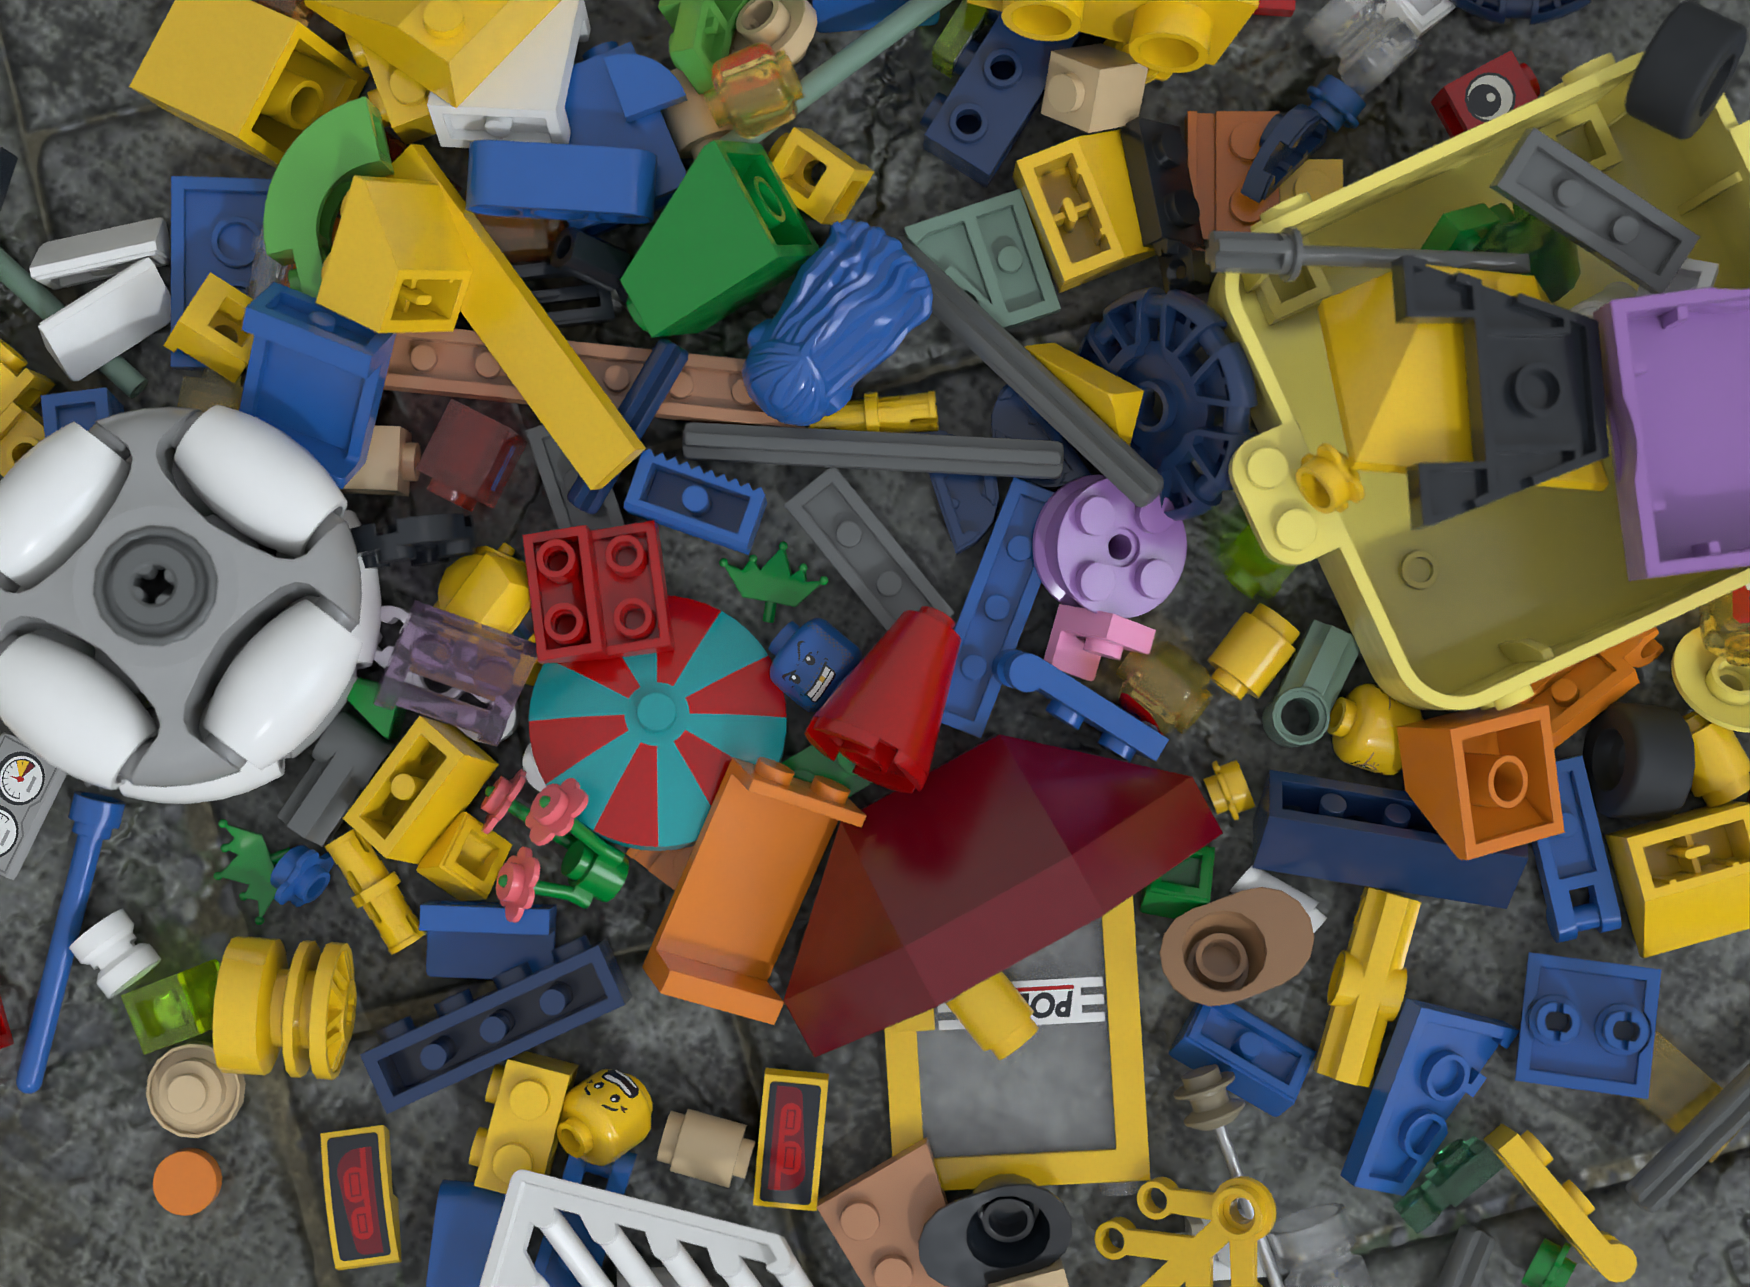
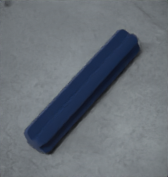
[567,338,688,515]

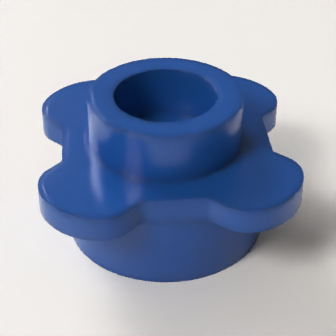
[270,845,334,907]

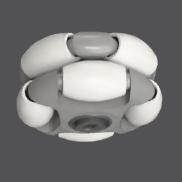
[0,405,381,804]

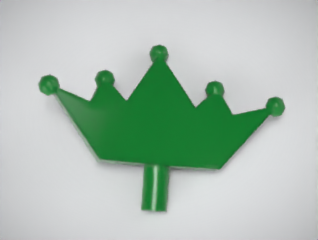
[719,541,829,623]
[213,819,291,925]

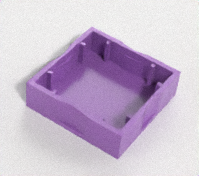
[1593,287,1750,581]

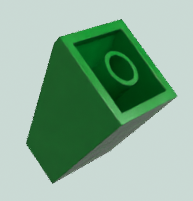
[620,140,819,337]

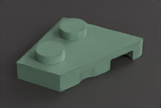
[904,189,1061,330]

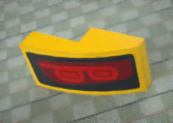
[753,1068,829,1211]
[320,1125,402,1271]

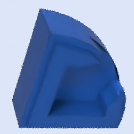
[603,53,687,123]

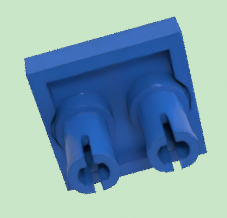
[1514,952,1661,1099]

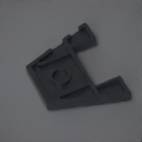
[1391,255,1610,530]

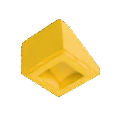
[416,812,513,901]

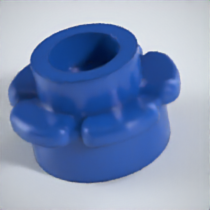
[1307,74,1366,133]

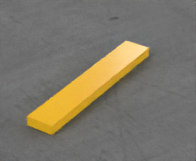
[384,144,646,490]

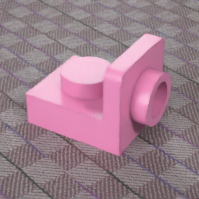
[1043,604,1156,681]

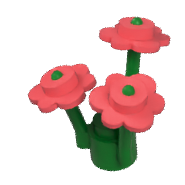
[481,769,629,923]

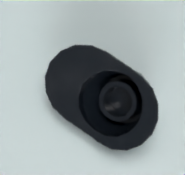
[918,1174,1072,1287]

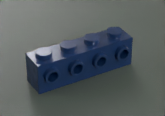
[920,9,1084,188]
[1253,769,1529,909]
[360,935,632,1114]

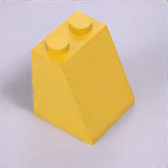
[129,0,370,168]

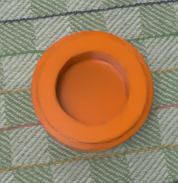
[153,1148,222,1216]

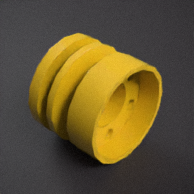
[212,936,357,1080]

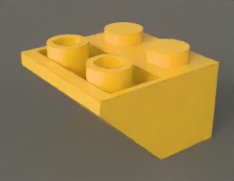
[1012,129,1157,293]
[316,175,473,333]
[1605,801,1750,958]

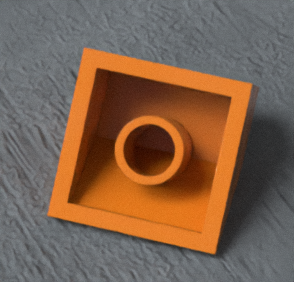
[1397,704,1565,860]

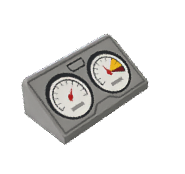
[0,732,67,880]

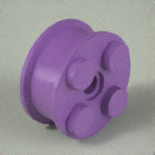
[1032,475,1187,618]

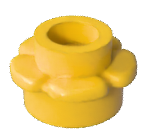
[1204,759,1256,820]

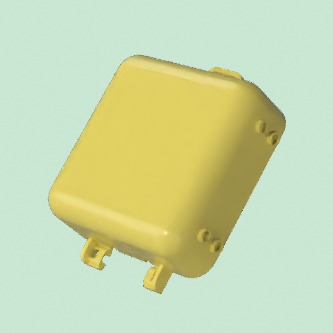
[1207,51,1750,711]

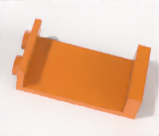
[642,757,866,1025]

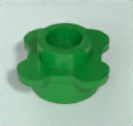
[1521,1238,1577,1287]

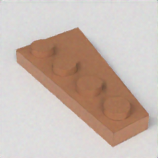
[817,1137,948,1287]

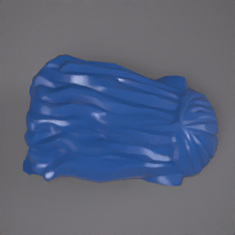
[742,219,933,426]

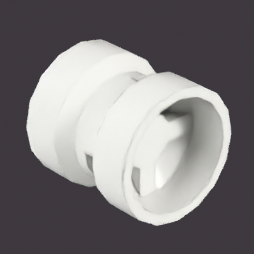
[69,909,161,999]

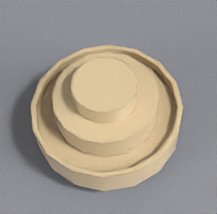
[729,0,818,74]
[146,1041,246,1138]

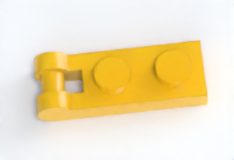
[1483,1123,1637,1283]

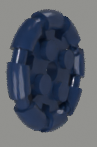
[1077,286,1258,521]

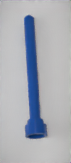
[16,791,126,1094]

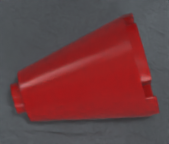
[804,606,961,794]

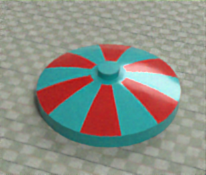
[529,595,787,851]

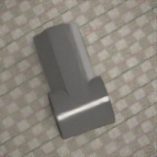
[277,710,397,847]

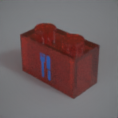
[416,399,527,512]

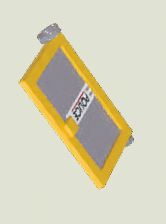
[884,896,1151,1196]

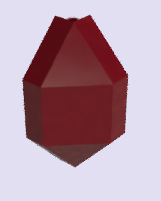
[783,734,1223,1058]

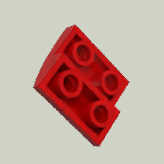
[523,520,675,663]

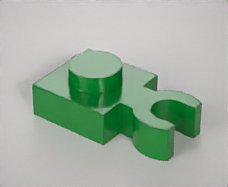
[1421,203,1523,253]

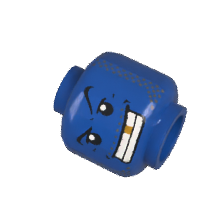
[768,618,862,712]

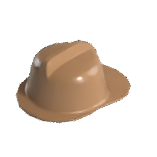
[1160,887,1314,1007]

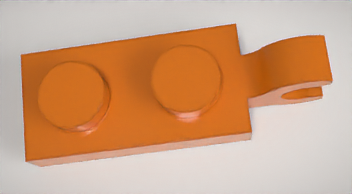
[1518,627,1664,749]

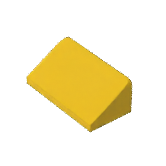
[1024,343,1144,446]

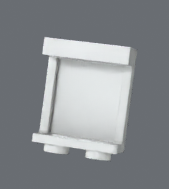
[427,0,591,148]

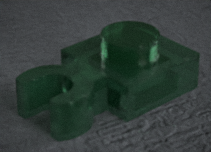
[1393,1136,1505,1234]

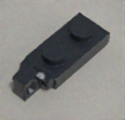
[1120,117,1211,294]

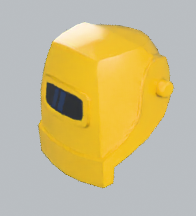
[434,542,544,686]

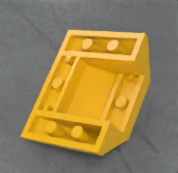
[1317,265,1609,491]

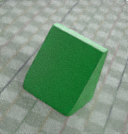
[347,677,411,739]
[1139,846,1215,919]

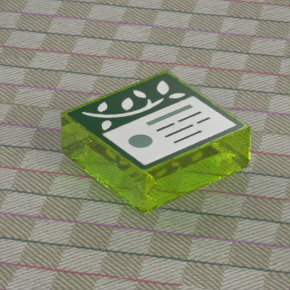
[931,0,987,78]

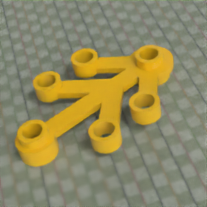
[1094,1176,1277,1287]

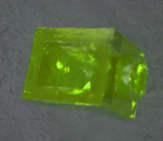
[1218,523,1298,599]
[121,959,220,1055]

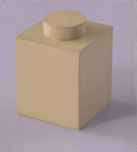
[1041,43,1148,133]

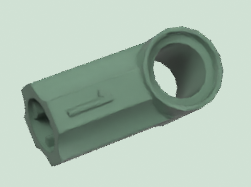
[1262,619,1360,748]

